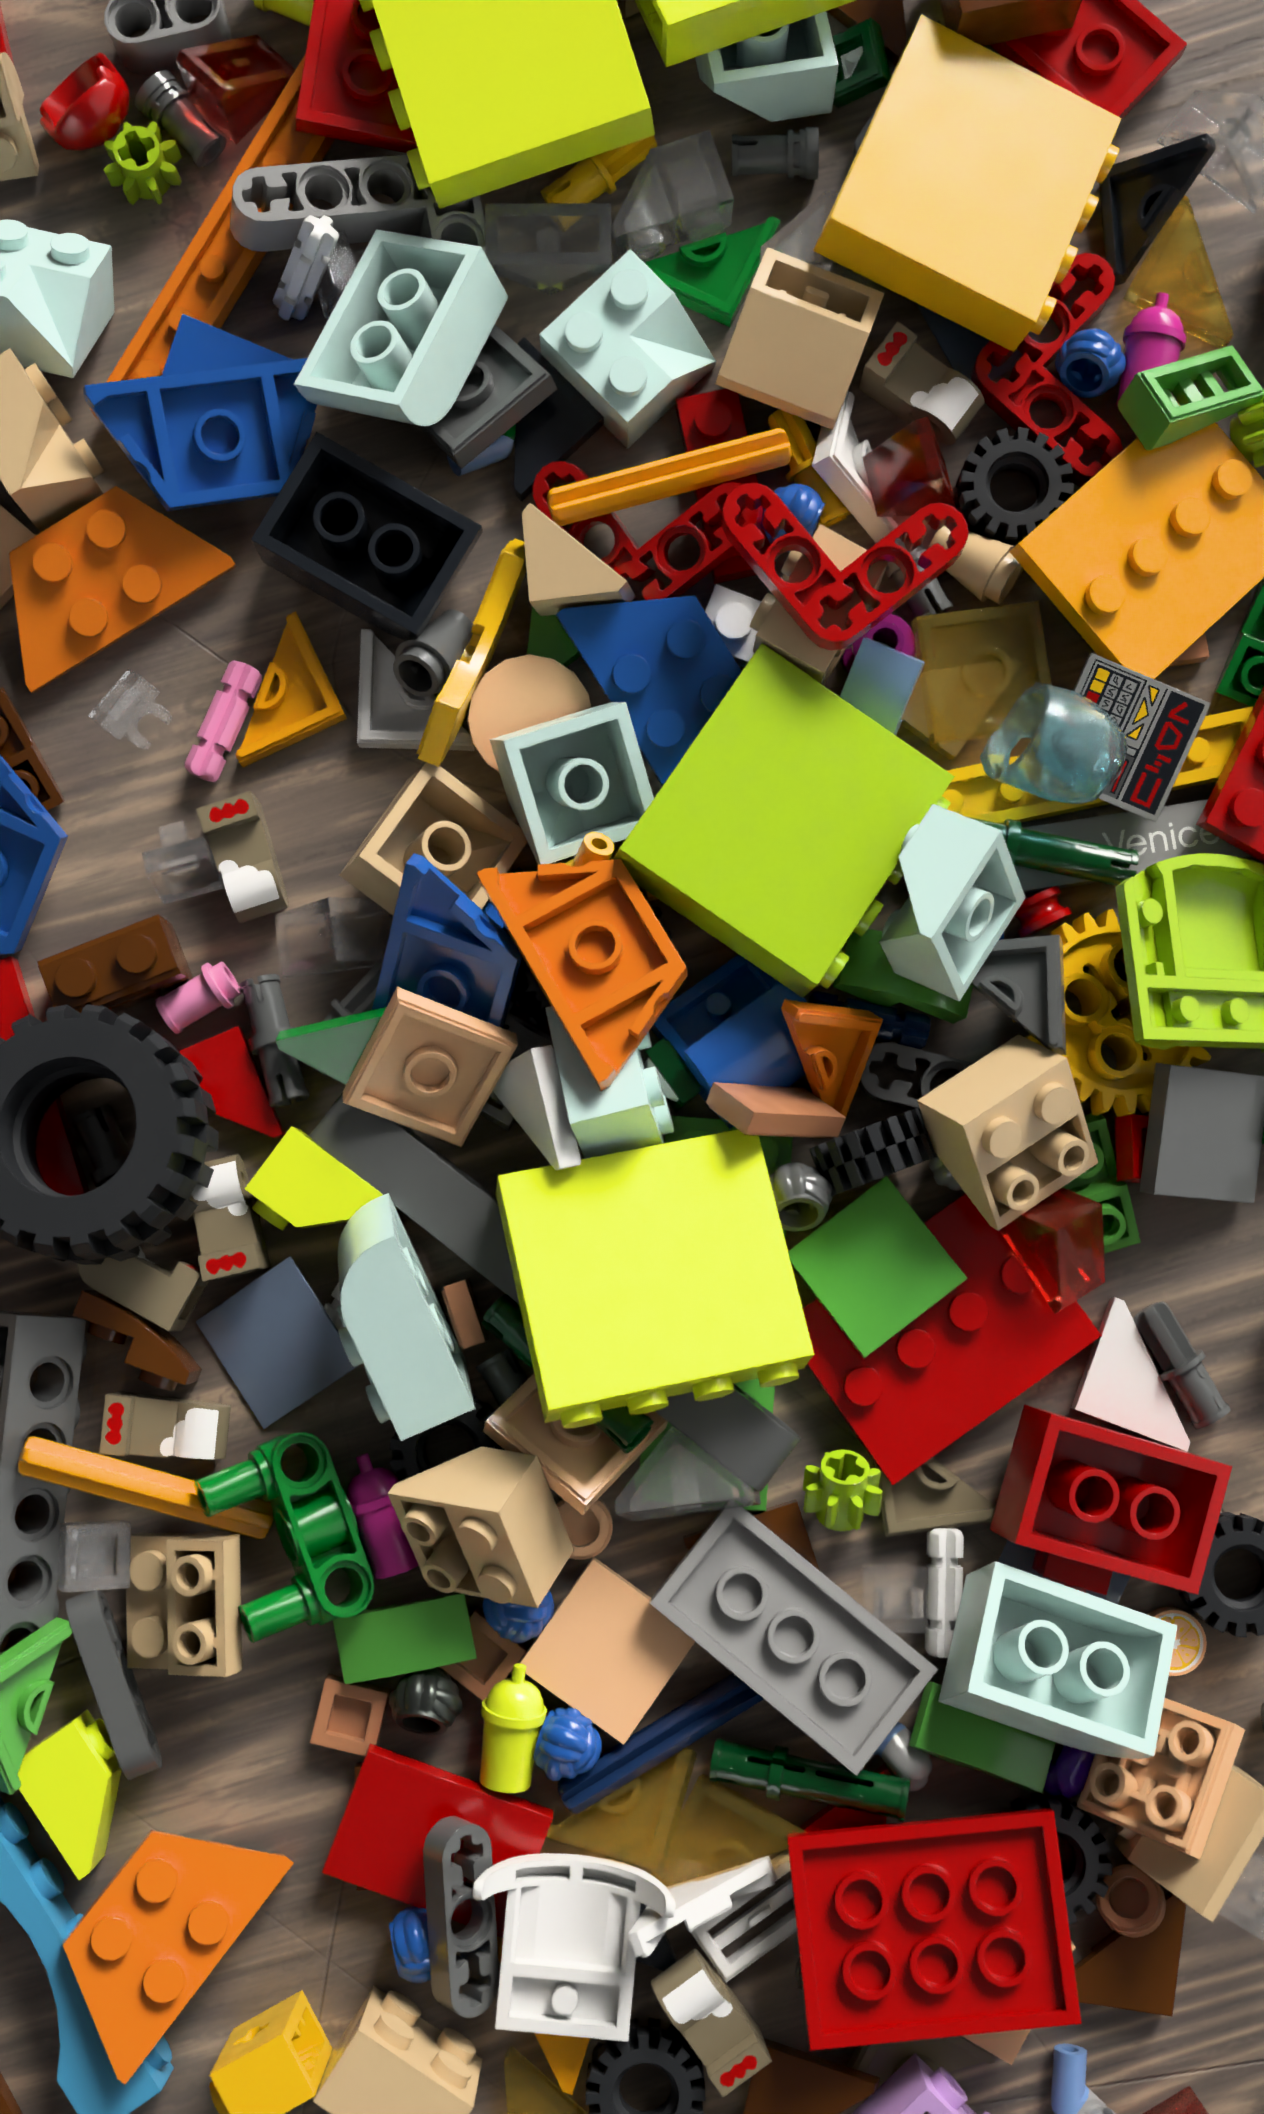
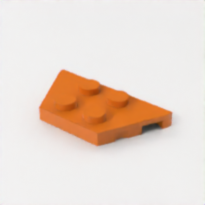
[9,486,237,693]
[476,859,688,1091]
[62,1830,294,2085]

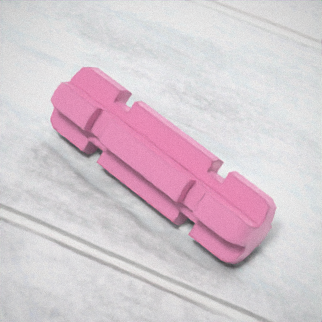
[185,660,262,782]

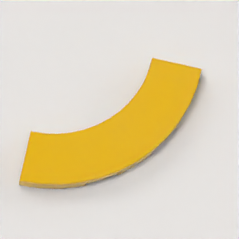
[416,538,526,767]

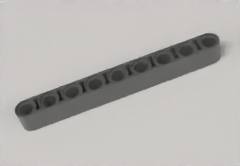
[309,1092,801,1491]

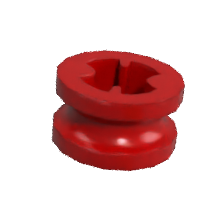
[1014,885,1073,938]

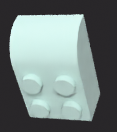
[294,229,508,426]
[337,1193,475,1441]
[938,1561,1177,1759]

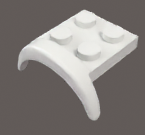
[473,1853,675,2042]

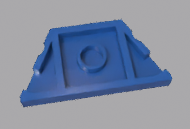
[83,358,317,511]
[556,595,742,786]
[0,755,68,954]
[372,853,522,1028]

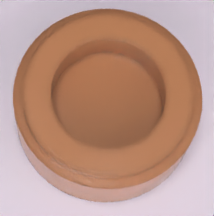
[1096,1864,1166,1937]

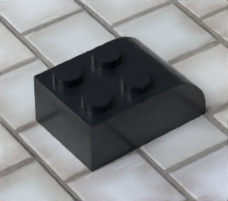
[251,432,483,640]

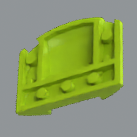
[1115,853,1264,1053]

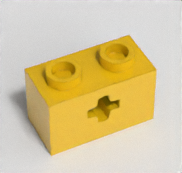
[209,1990,333,2114]

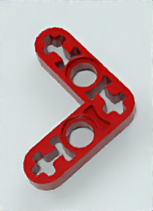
[971,253,1123,486]
[533,461,763,600]
[722,482,968,650]

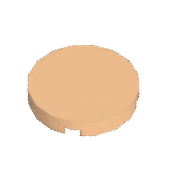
[467,654,592,772]

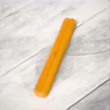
[547,428,792,526]
[18,1436,274,1539]

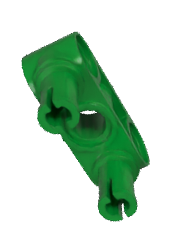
[194,1432,374,1643]

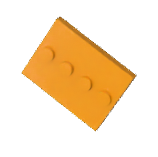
[1009,402,1264,679]

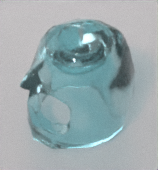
[980,683,1128,804]

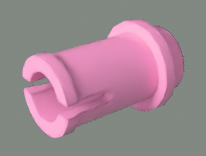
[155,961,242,1034]

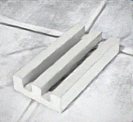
[691,1848,797,1983]

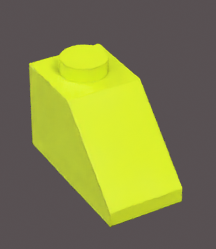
[245,1126,398,1231]
[18,1709,122,1880]

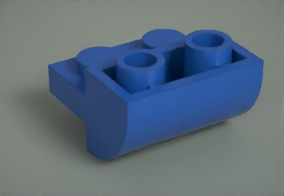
[651,954,807,1129]

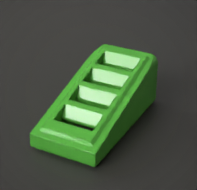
[1118,345,1264,450]

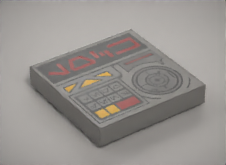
[1036,653,1211,823]

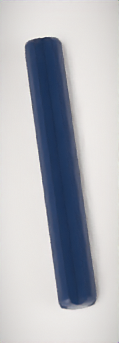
[557,1673,764,1814]

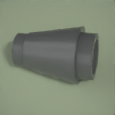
[393,609,473,697]

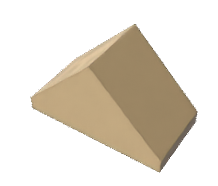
[522,503,636,616]

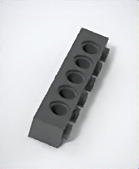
[0,1311,87,1680]

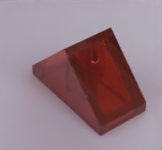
[176,34,295,145]
[862,416,957,517]
[999,1187,1105,1314]

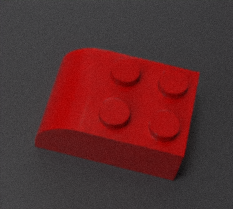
[989,1404,1233,1595]

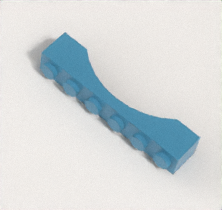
[0,1797,174,2114]

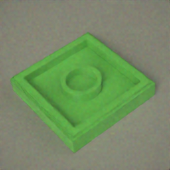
[788,1176,967,1359]

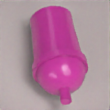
[1117,292,1187,406]
[346,1453,419,1579]

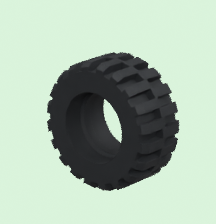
[0,1004,219,1265]

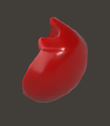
[40,52,130,151]

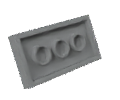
[649,1498,938,1776]

